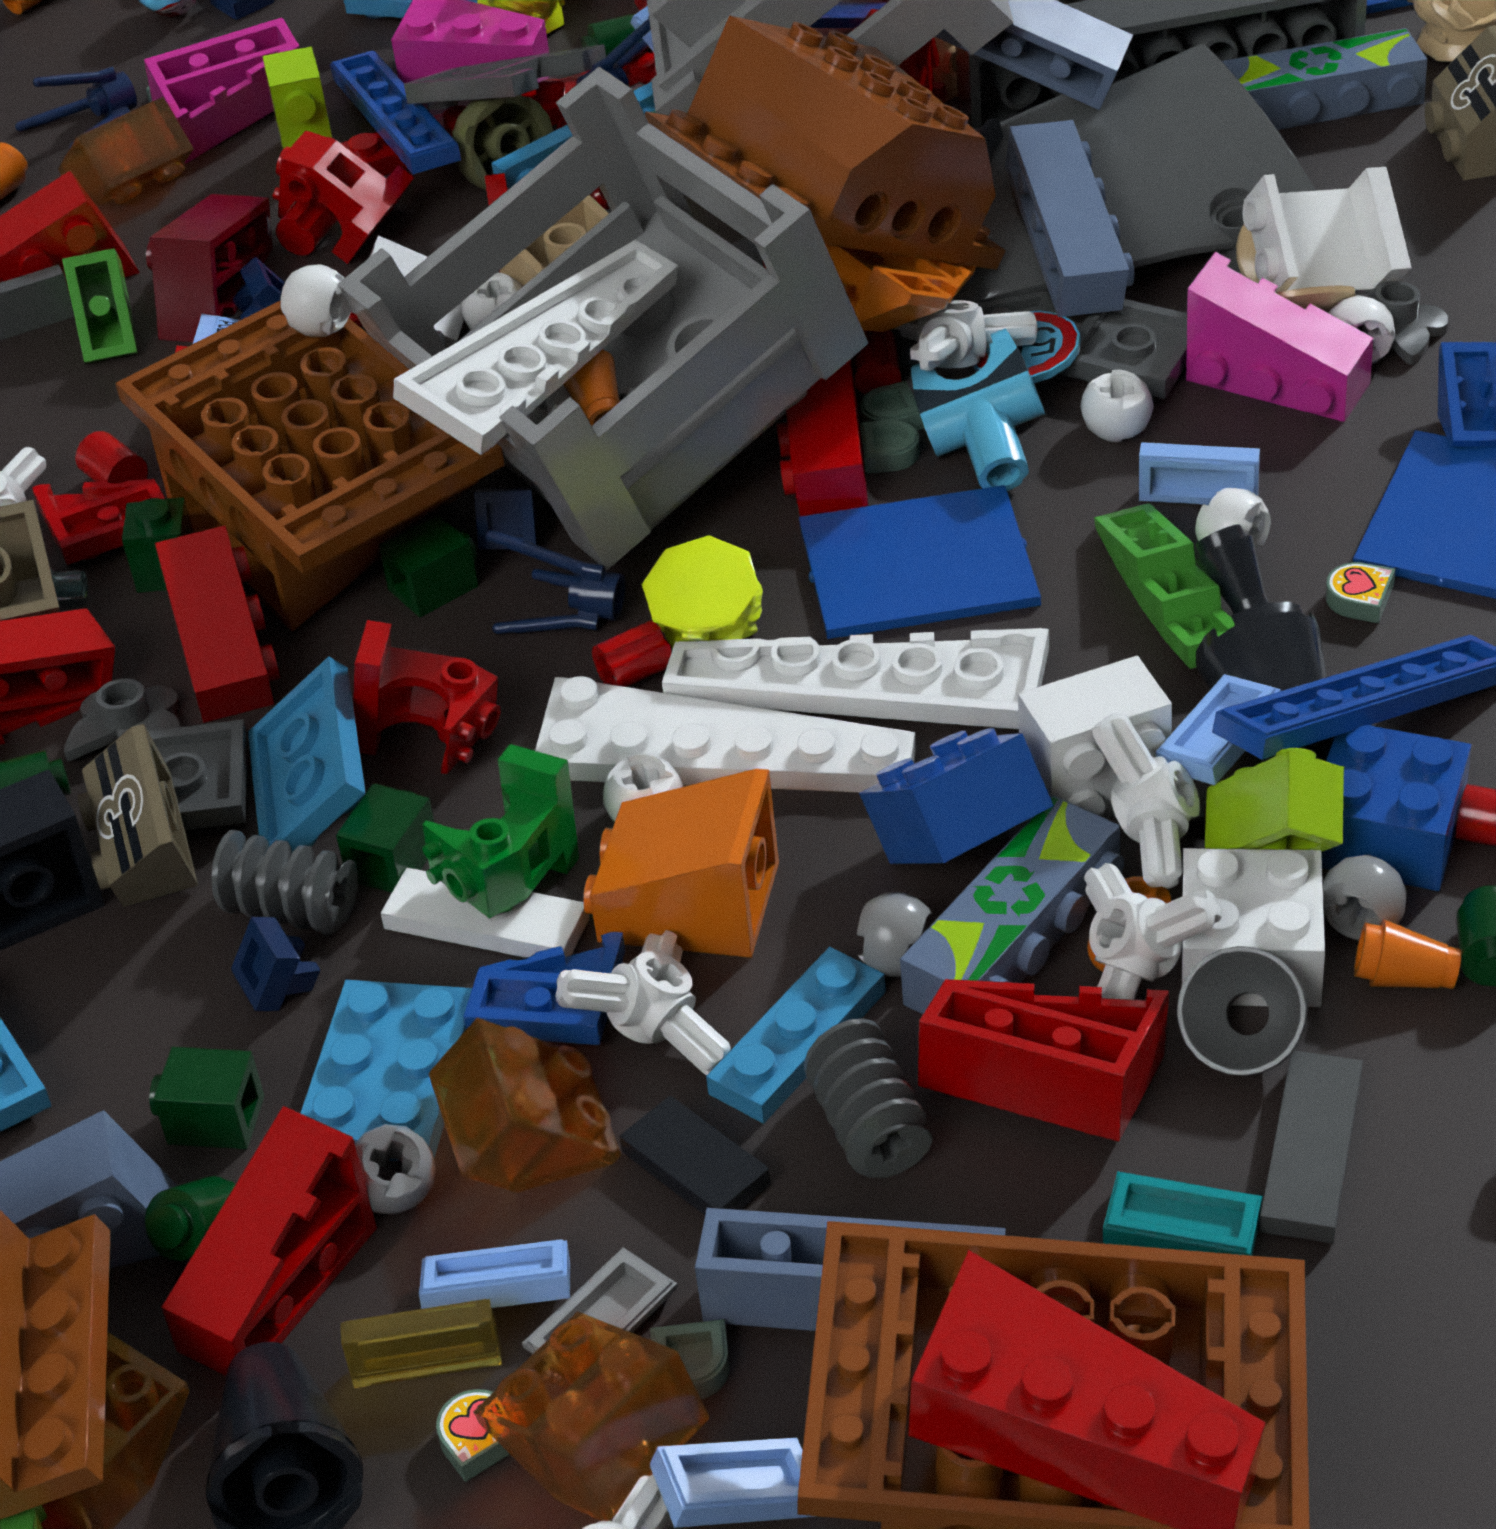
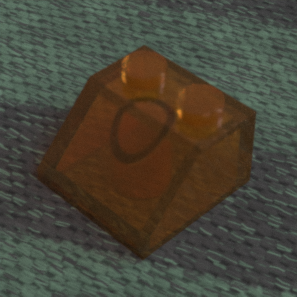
[58,97,194,206]

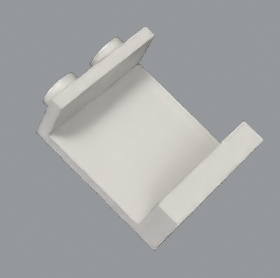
[1242,167,1412,294]

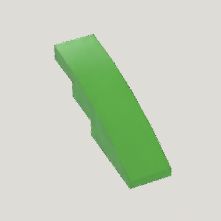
[1094,503,1235,669]

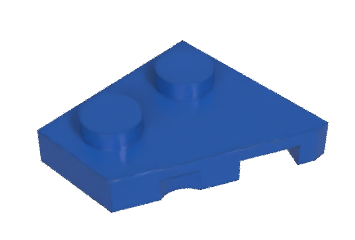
[463,932,626,1045]

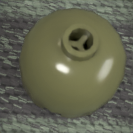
[452,95,554,190]

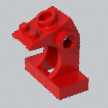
[272,130,415,264]
[353,620,501,774]

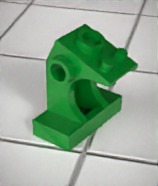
[422,744,579,919]

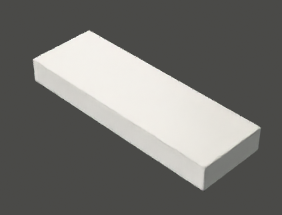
[380,867,590,958]

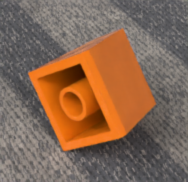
[583,768,779,958]

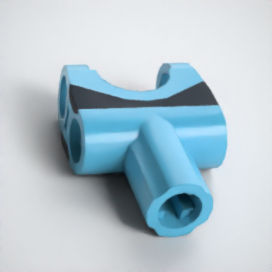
[911,328,1045,491]

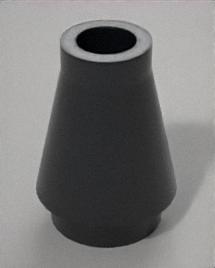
[1196,524,1269,615]

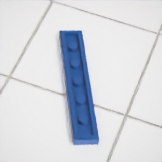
[330,50,461,174]
[1212,634,1496,759]

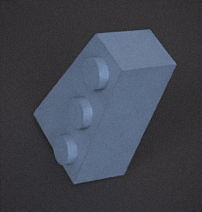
[0,1110,177,1269]

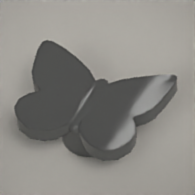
[1357,281,1448,365]
[64,678,180,761]

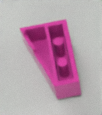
[391,0,549,83]
[144,17,300,164]
[1186,252,1373,422]

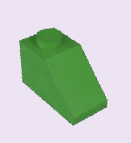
[62,248,138,364]

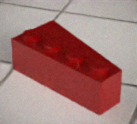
[908,1250,1266,1529]

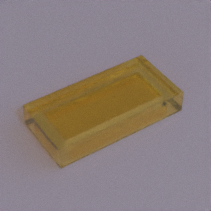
[340,1299,502,1388]

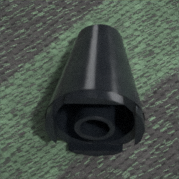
[1196,602,1334,761]
[206,1342,363,1529]

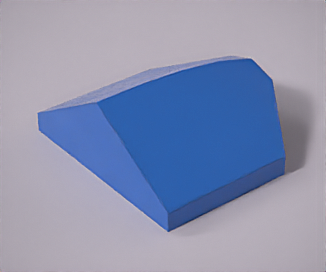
[1438,342,1496,447]

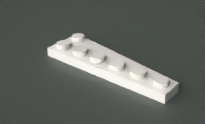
[393,240,678,455]
[662,628,1049,729]
[535,676,916,792]

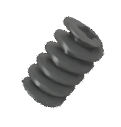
[211,830,358,934]
[804,1018,934,1178]

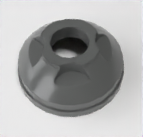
[1177,946,1308,1076]

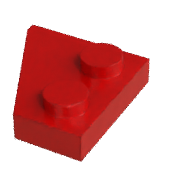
[32,479,165,565]

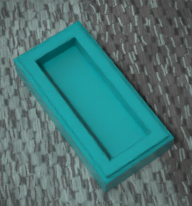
[1103,1171,1263,1256]

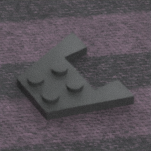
[404,44,606,110]

